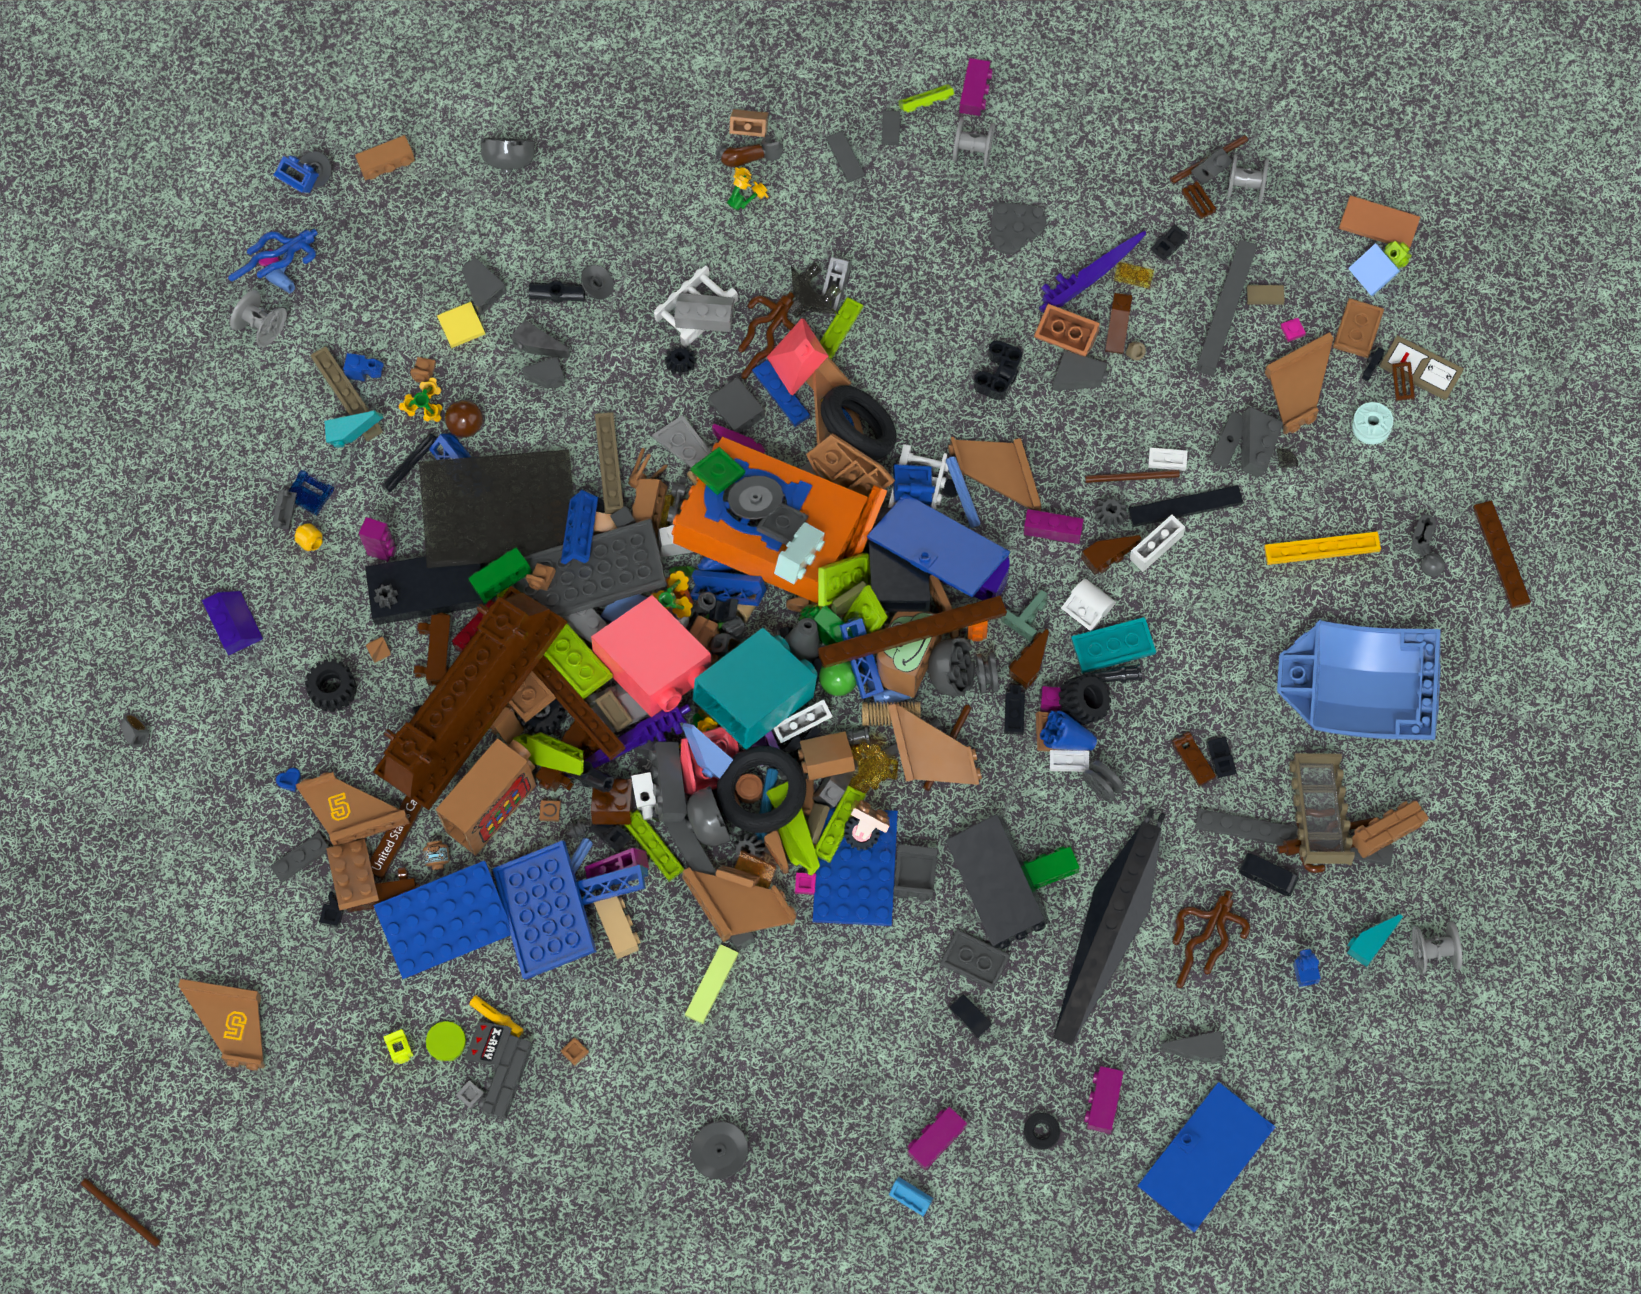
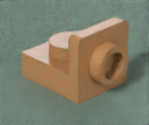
[410,357,436,383]
[525,563,556,591]

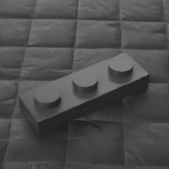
[270,833,329,883]

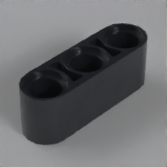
[1238,853,1299,897]

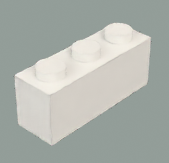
[1130,515,1185,572]
[772,699,832,743]

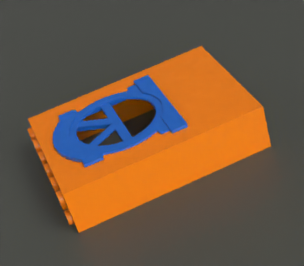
[671,437,868,604]

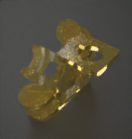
[849,741,898,794]

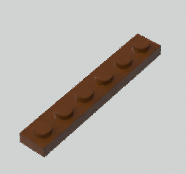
[1473,500,1531,609]

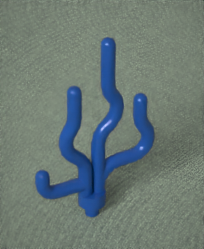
[228,229,318,281]

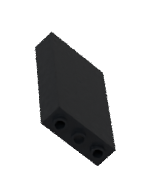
[867,508,930,612]
[365,547,487,625]
[946,814,1050,949]

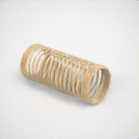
[862,701,921,726]

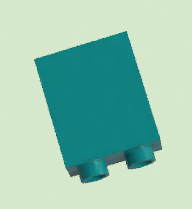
[693,628,817,749]

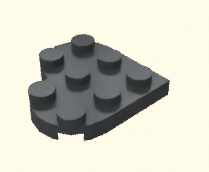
[990,202,1047,255]

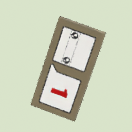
[1380,335,1464,400]

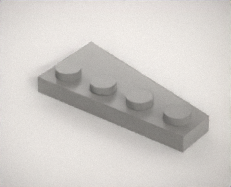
[652,415,711,468]

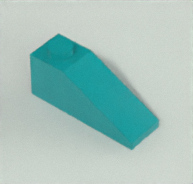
[324,411,383,448]
[1347,914,1403,967]

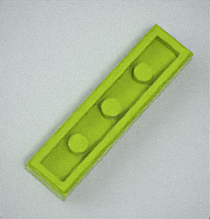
[820,297,863,359]
[815,786,866,863]
[624,809,684,882]

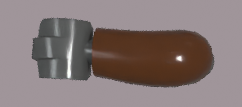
[716,135,784,168]

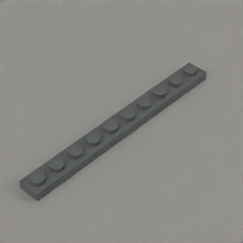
[1195,809,1394,866]

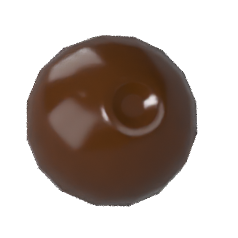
[445,400,483,438]

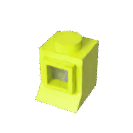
[383,1029,414,1064]

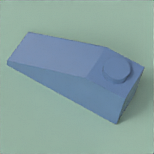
[682,723,733,778]

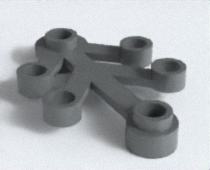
[667,476,687,526]

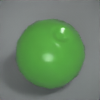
[819,661,857,696]

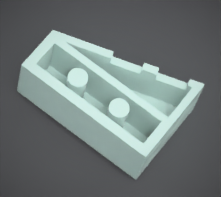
[774,522,825,584]

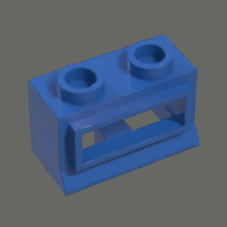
[273,155,319,193]

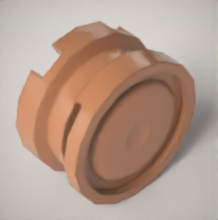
[736,774,763,804]

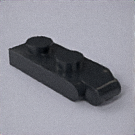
[1004,684,1025,735]

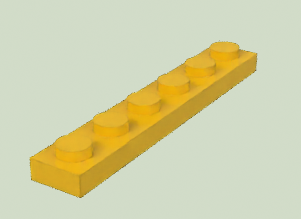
[1264,532,1381,565]

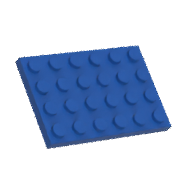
[813,808,898,926]
[492,840,597,980]
[373,860,511,979]

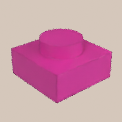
[1280,318,1306,342]
[795,872,816,895]

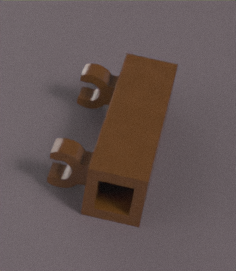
[414,613,453,686]
[535,721,600,792]
[347,867,420,912]

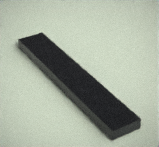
[1128,485,1243,527]

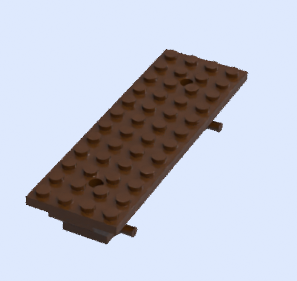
[373,586,567,811]

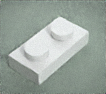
[1148,448,1187,471]
[1050,750,1089,772]

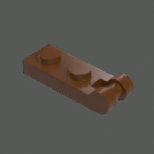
[1171,731,1216,787]

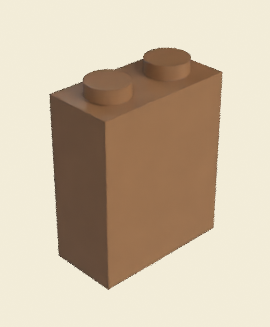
[798,731,855,781]

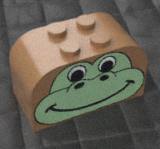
[876,612,942,698]

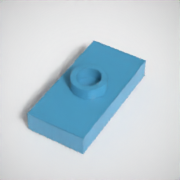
[889,1177,934,1216]

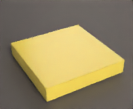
[437,302,485,348]

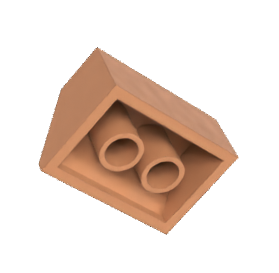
[1034,304,1100,357]

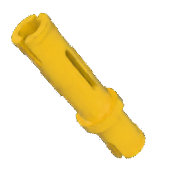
[469,995,524,1038]

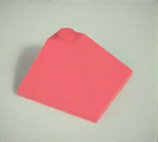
[767,318,828,395]
[680,727,744,795]

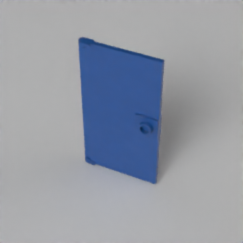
[867,493,1010,597]
[1137,1082,1276,1233]

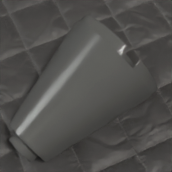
[784,618,821,663]

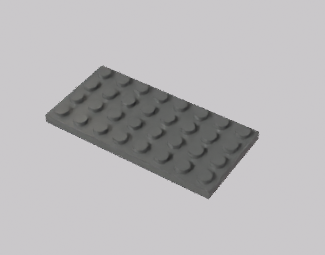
[512,519,667,617]

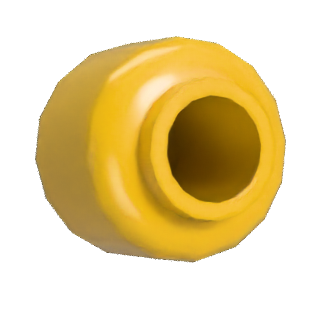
[295,523,323,551]

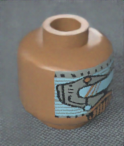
[423,841,450,870]

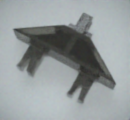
[789,262,842,318]

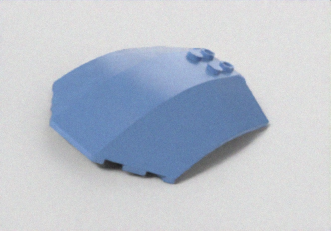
[1277,619,1441,740]

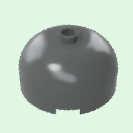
[480,138,535,173]
[928,638,975,696]
[686,786,731,847]

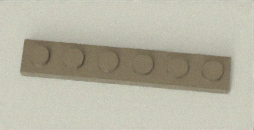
[310,346,383,442]
[595,412,624,514]

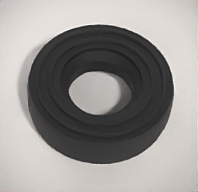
[1023,1113,1060,1150]

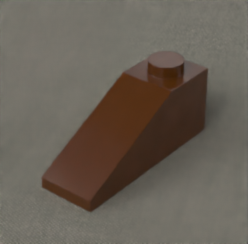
[1105,293,1133,354]

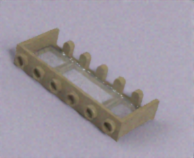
[1289,753,1355,865]

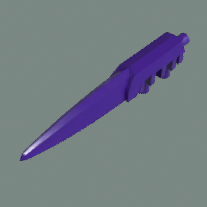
[1039,231,1146,313]
[565,704,692,778]

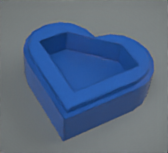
[276,768,301,792]

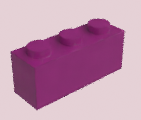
[959,58,993,116]
[1023,509,1084,544]
[358,517,396,562]
[1084,1066,1124,1134]
[907,1107,967,1171]

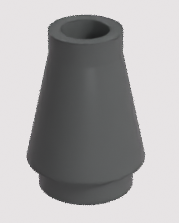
[694,592,716,613]

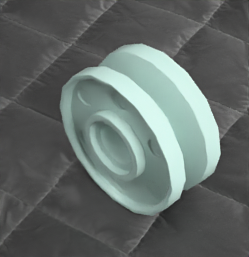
[1352,402,1393,445]

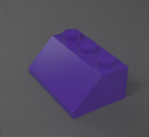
[202,591,263,656]

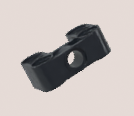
[974,340,1023,400]

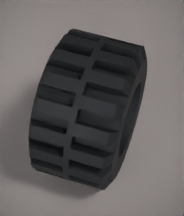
[305,659,357,712]
[1059,673,1111,725]

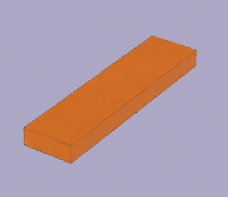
[845,485,887,557]

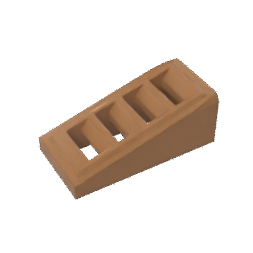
[764,830,789,875]

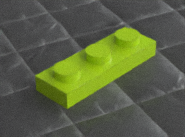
[898,84,954,112]

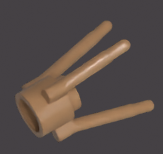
[628,448,667,489]

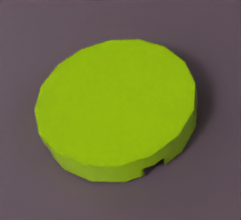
[426,1021,466,1061]

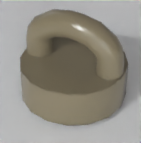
[1126,341,1146,361]

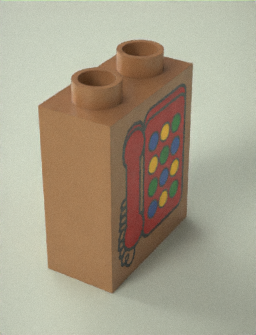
[435,738,536,856]

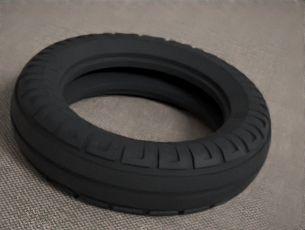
[820,385,897,460]
[717,746,806,833]

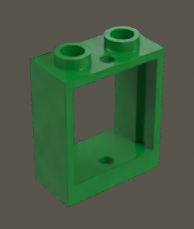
[798,605,853,646]

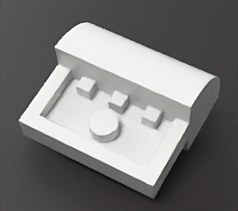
[1061,579,1116,631]

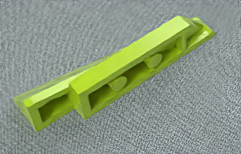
[513,732,584,775]
[766,782,820,875]

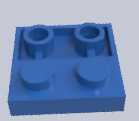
[893,464,935,505]

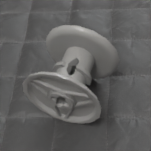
[953,117,995,168]
[1227,153,1269,204]
[230,290,287,347]
[1412,920,1462,975]

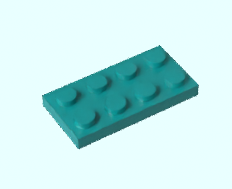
[1071,617,1156,674]

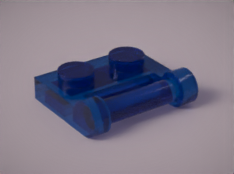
[288,470,334,516]

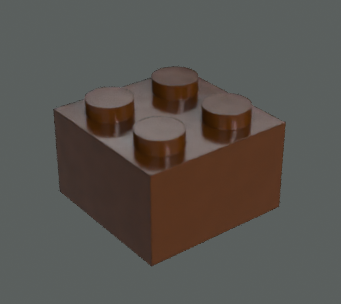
[591,779,634,825]

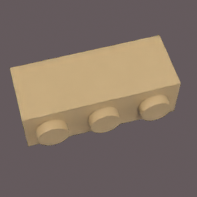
[594,896,641,959]

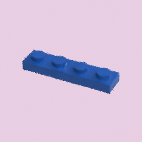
[752,360,810,427]

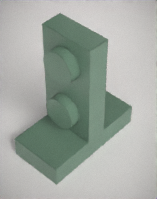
[1001,589,1048,643]

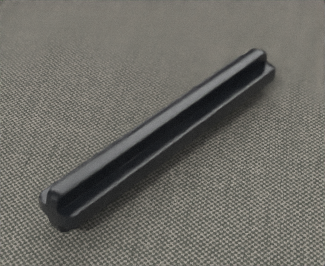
[382,433,437,492]

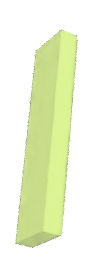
[685,944,738,1024]

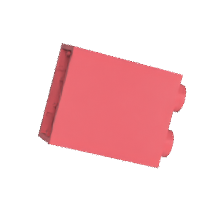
[591,595,711,717]

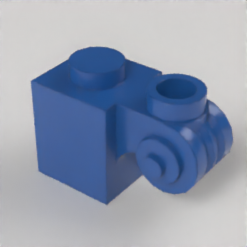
[343,353,384,381]
[1293,949,1321,987]

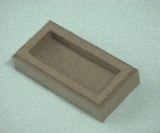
[1246,285,1285,305]
[595,689,633,733]
[807,803,830,844]

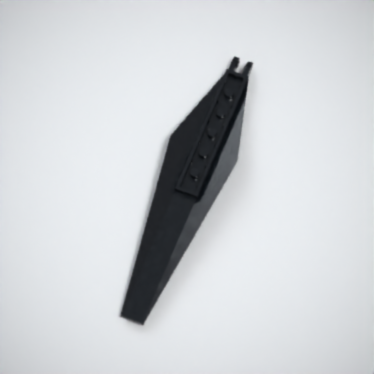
[1053,808,1166,1046]

